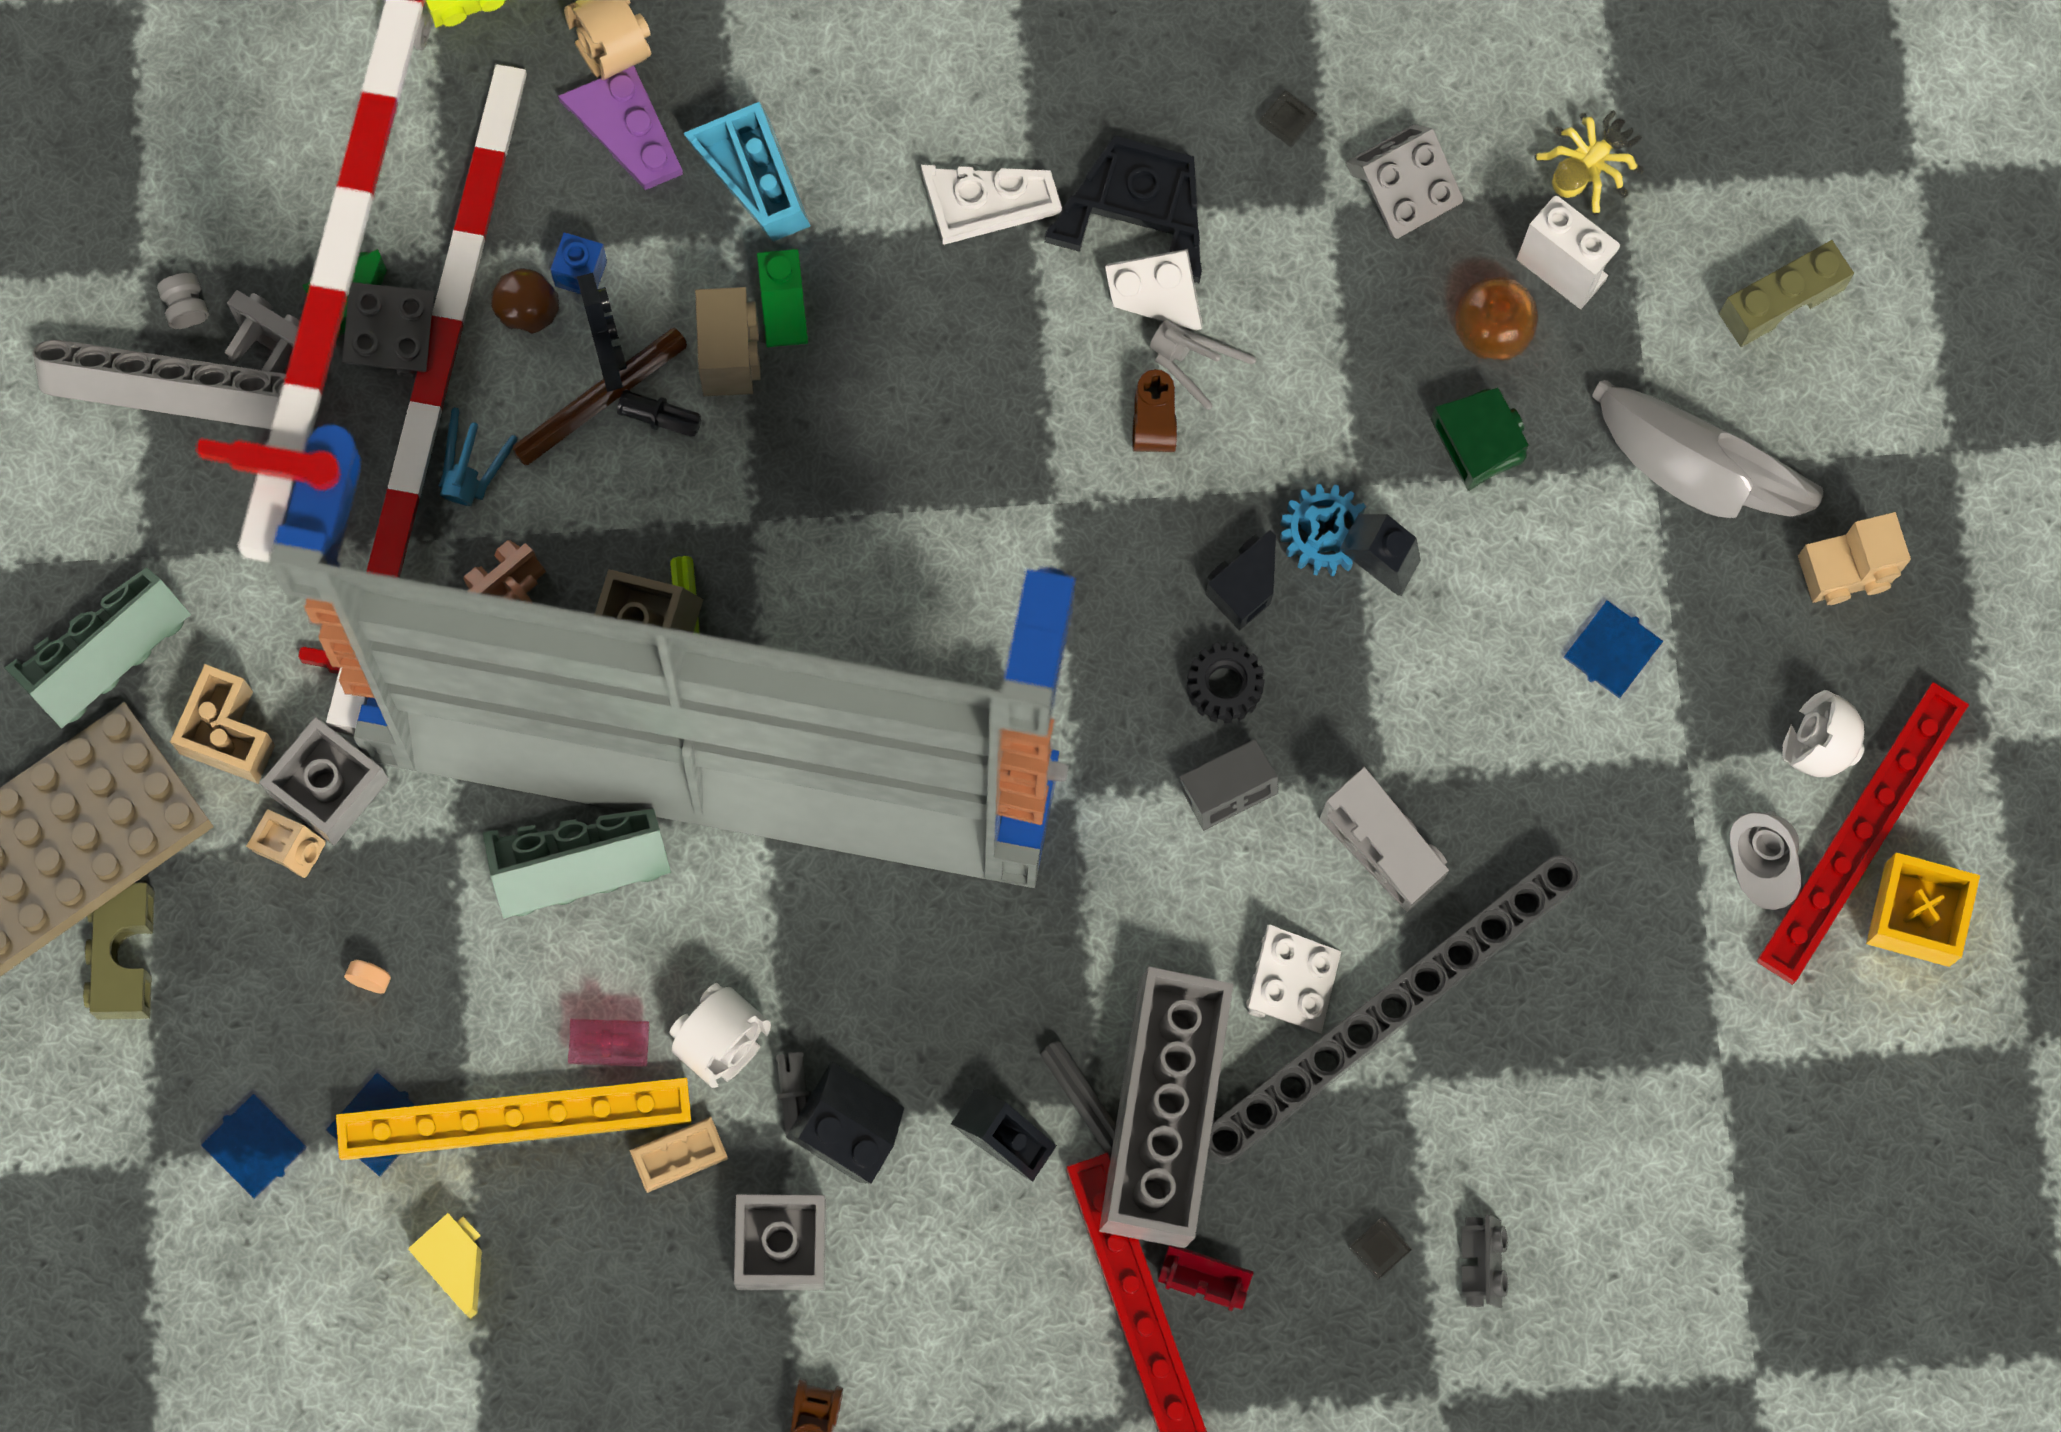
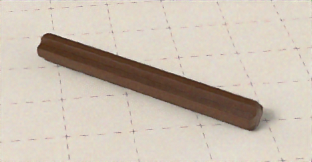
[512,328,687,465]

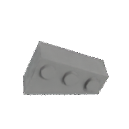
[1319,767,1449,912]

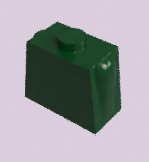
[1431,388,1529,491]

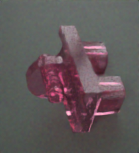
[568,1019,650,1067]

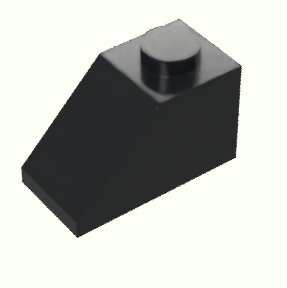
[1339,514,1421,596]
[951,1088,1057,1182]

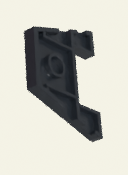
[1044,136,1202,283]

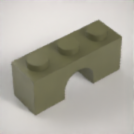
[1719,240,1855,347]
[83,883,155,1020]

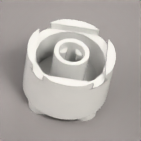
[669,983,771,1088]

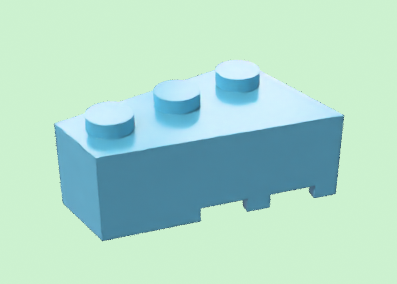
[683,102,811,242]

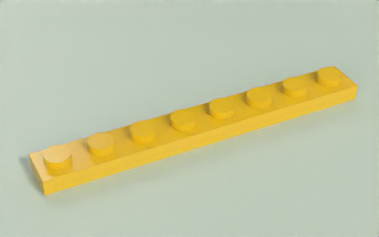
[336,1078,692,1160]

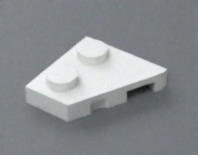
[1105,249,1203,330]

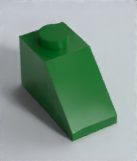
[757,249,808,347]

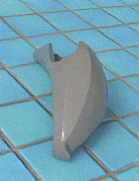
[1592,380,1823,518]

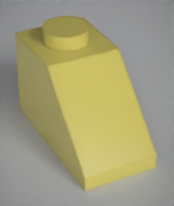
[408,1213,482,1319]

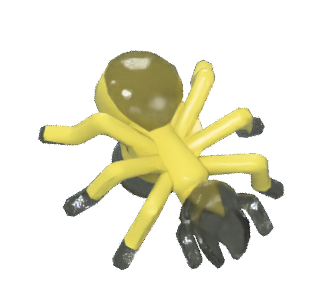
[1534,110,1644,216]

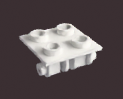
[1246,925,1341,1034]

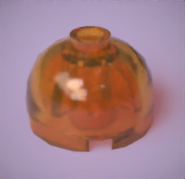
[1455,276,1538,361]

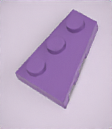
[558,66,683,190]

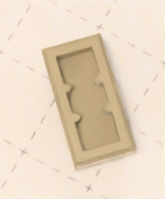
[630,1117,728,1193]

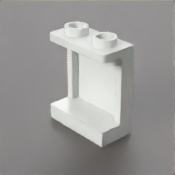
[1516,196,1620,309]

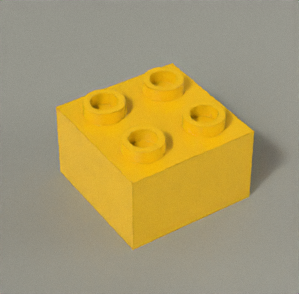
[1866,852,1980,967]

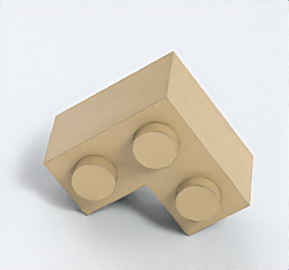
[1798,512,1911,605]
[170,664,275,784]

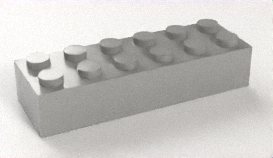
[1099,967,1233,1248]

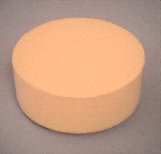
[344,960,391,994]

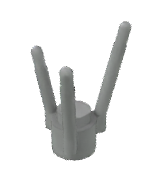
[1150,320,1256,410]

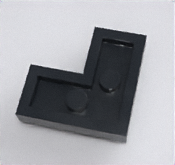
[577,272,627,392]

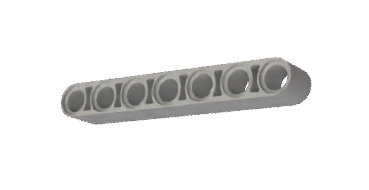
[33,340,286,429]

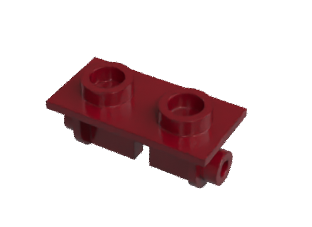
[1158,1245,1254,1311]

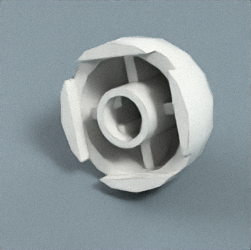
[1782,690,1864,777]

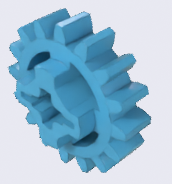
[1280,484,1366,576]

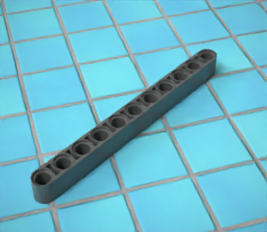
[1207,855,1580,1164]

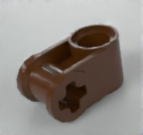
[1132,369,1177,452]
[790,1379,844,1432]

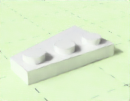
[921,165,1062,245]

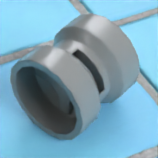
[157,273,209,329]

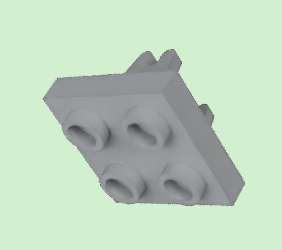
[225,290,300,373]

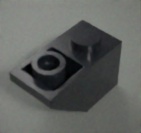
[1206,530,1276,631]

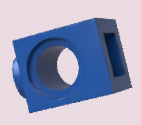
[550,232,607,294]

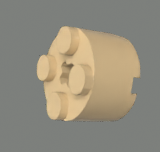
[564,0,651,81]

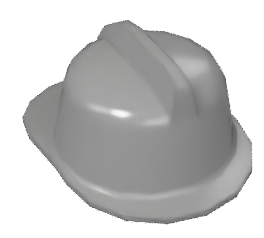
[1729,811,1801,910]

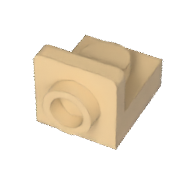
[246,809,325,878]

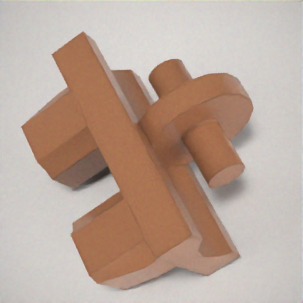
[463,540,546,603]

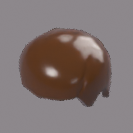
[491,268,559,334]

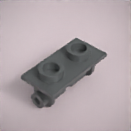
[1461,1215,1508,1308]

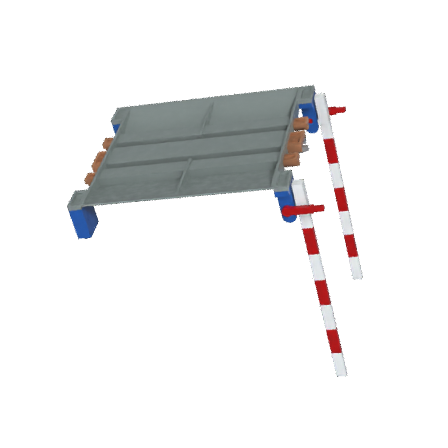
[196,0,1075,888]

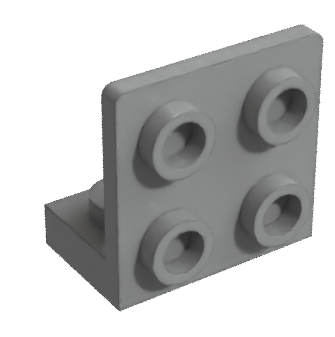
[1345,124,1463,239]

